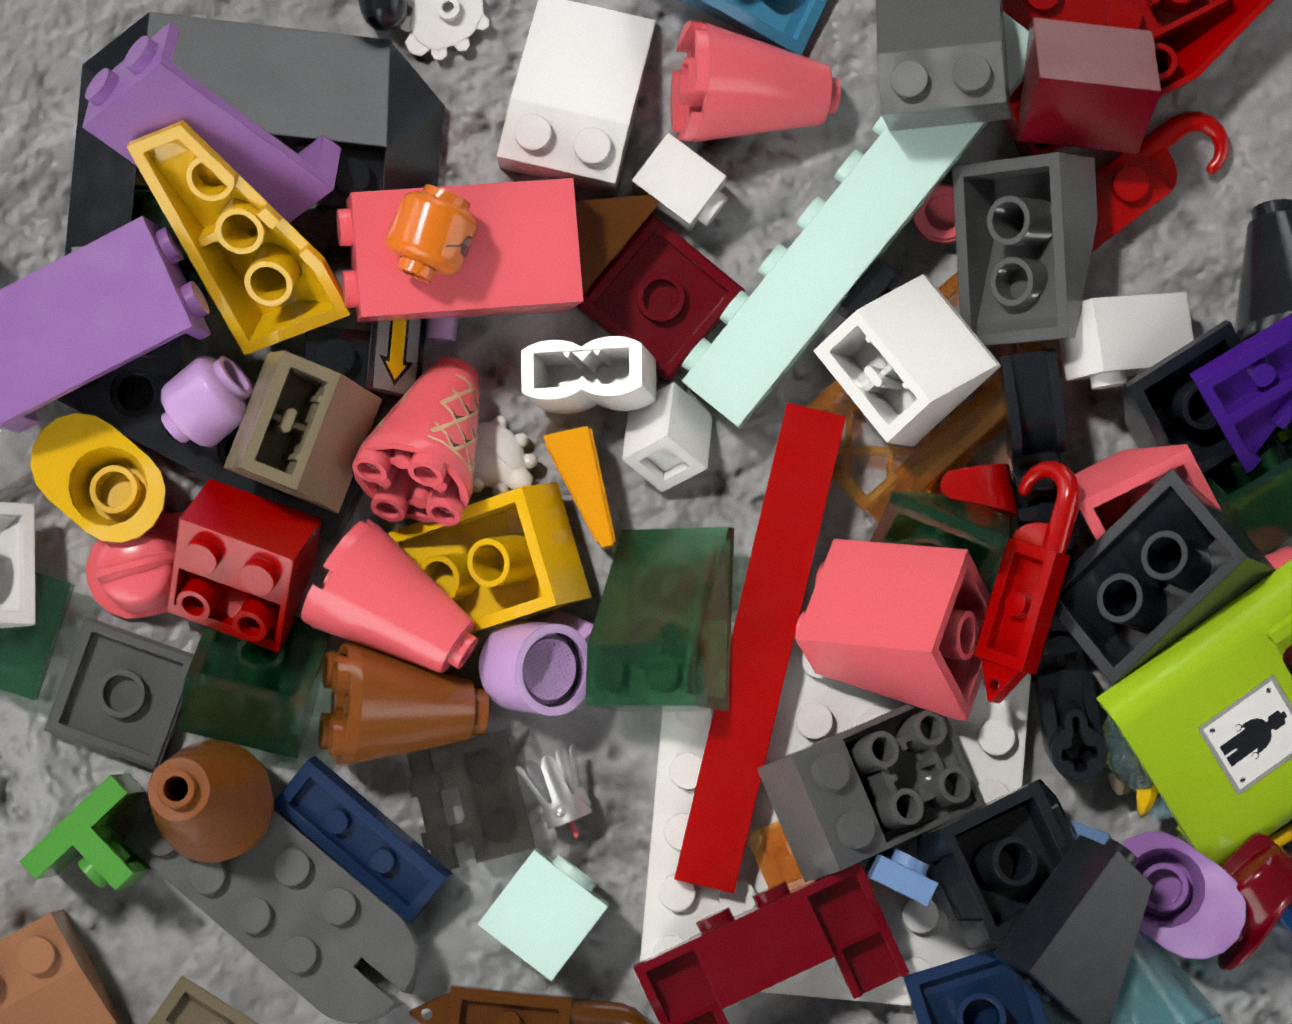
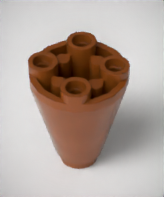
[318,642,489,765]

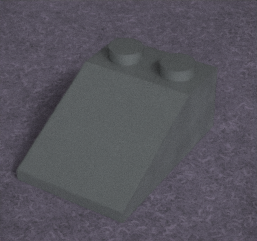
[876,0,1012,131]
[952,152,1098,346]

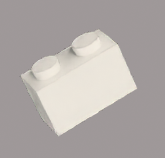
[1059,292,1194,390]

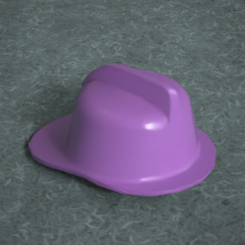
[1122,832,1246,959]

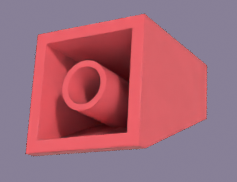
[796,539,991,721]

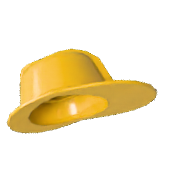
[30,413,166,543]

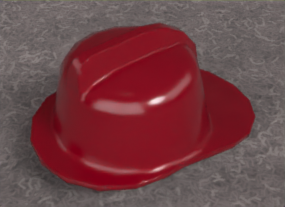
[1217,833,1292,971]

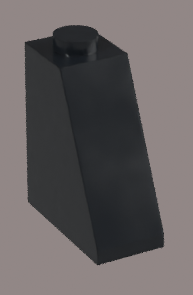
[993,835,1153,1024]

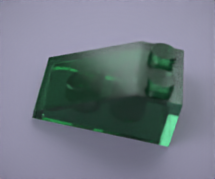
[585,527,734,711]

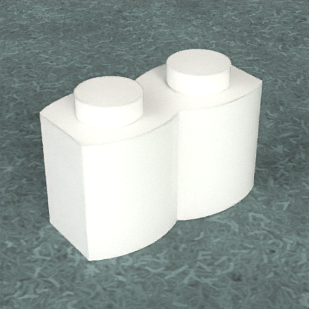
[521,336,657,414]

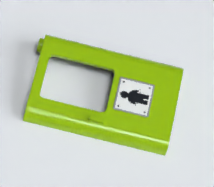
[1096,559,1292,867]

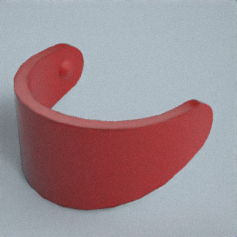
[937,464,1018,518]

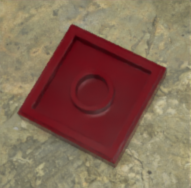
[576,214,745,384]

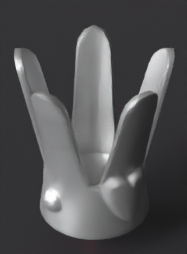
[515,743,592,838]

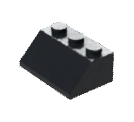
[1054,468,1276,686]

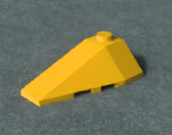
[126,120,353,356]

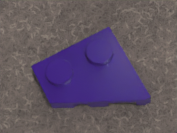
[1189,313,1292,473]

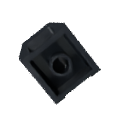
[918,779,1077,949]

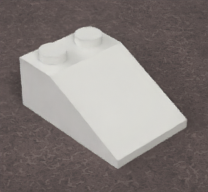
[497,0,656,195]

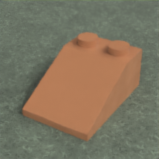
[0,909,124,1024]

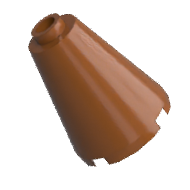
[148,740,274,863]

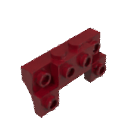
[633,862,910,1024]

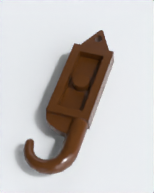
[409,985,649,1024]

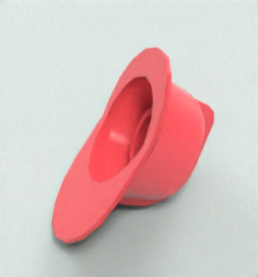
[86,512,184,619]

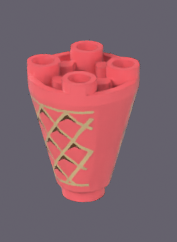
[352,357,481,526]

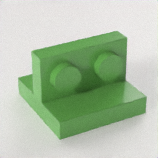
[19,774,152,890]

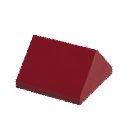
[1016,17,1161,154]

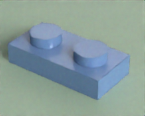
[864,848,939,906]

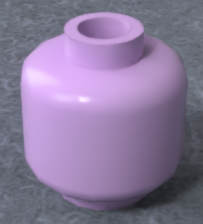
[161,356,253,447]

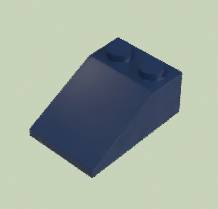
[903,947,1049,1024]

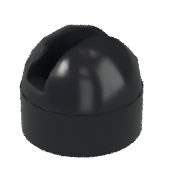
[358,0,408,31]

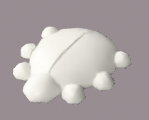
[400,0,489,60]
[473,416,538,496]

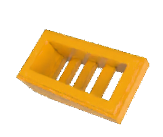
[543,426,617,551]

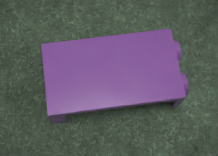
[82,22,341,223]
[0,216,211,433]

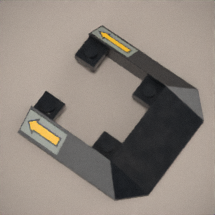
[65,12,444,400]

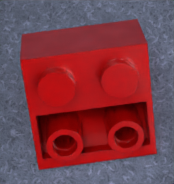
[167,479,322,653]

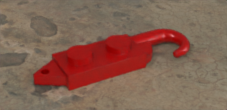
[1091,111,1229,253]
[974,461,1081,704]

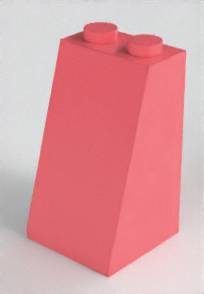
[337,178,584,322]

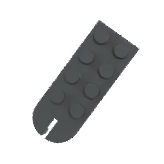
[122,808,420,1023]

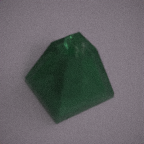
[869,492,1010,584]

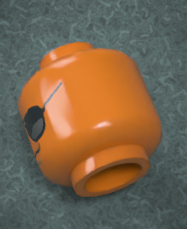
[385,184,478,283]

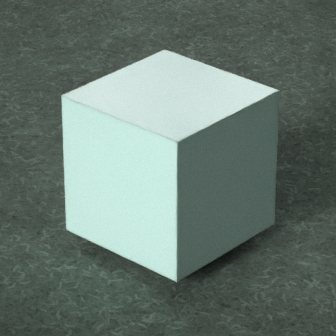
[477,848,609,981]

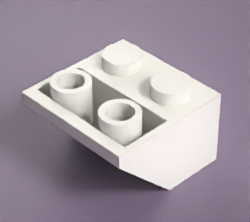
[813,274,1001,447]

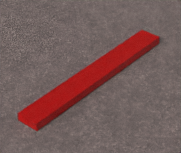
[674,402,846,893]

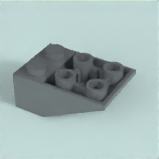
[757,704,984,882]

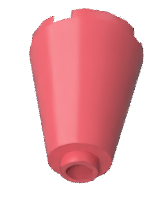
[670,20,841,143]
[301,519,478,673]

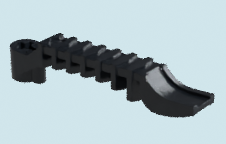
[999,348,1107,781]

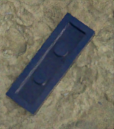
[274,756,453,923]

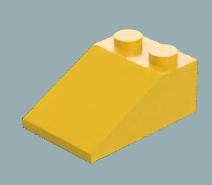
[388,482,592,635]

